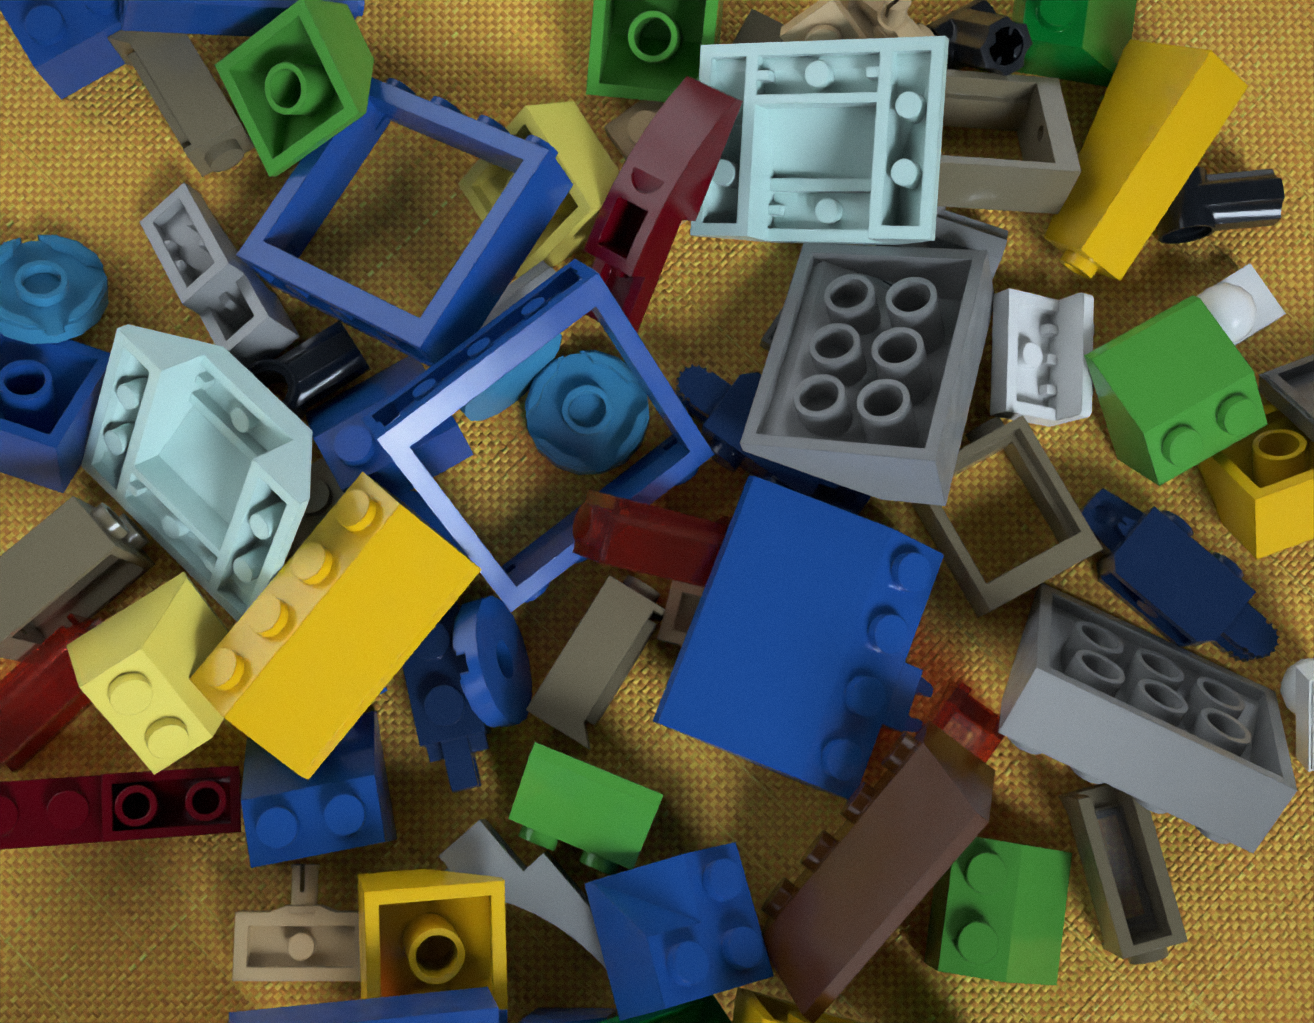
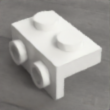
[990,288,1094,427]

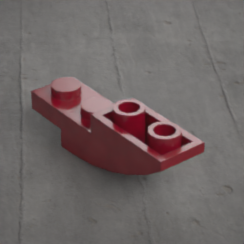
[584,76,743,333]
[0,765,241,850]

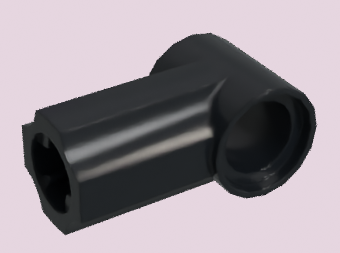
[926,0,1032,76]
[1156,166,1285,244]
[247,320,371,419]

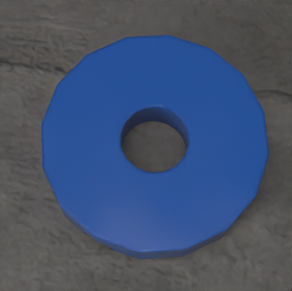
[453,595,532,728]

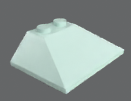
[690,36,949,245]
[81,324,313,621]

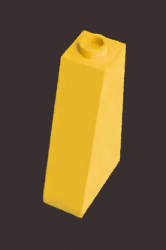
[1044,39,1249,281]

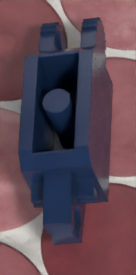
[675,364,871,515]
[1080,488,1280,662]
[403,601,491,793]

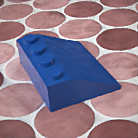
[653,476,944,800]

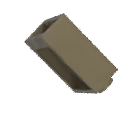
[937,69,1081,214]
[911,415,1103,618]
[0,496,155,665]

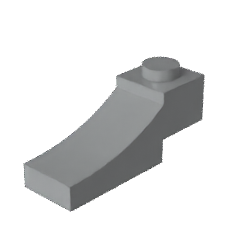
[140,182,300,368]
[439,819,606,968]

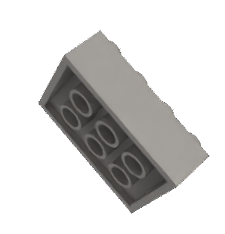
[740,243,994,506]
[998,583,1298,853]

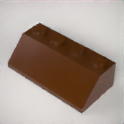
[761,720,995,1023]

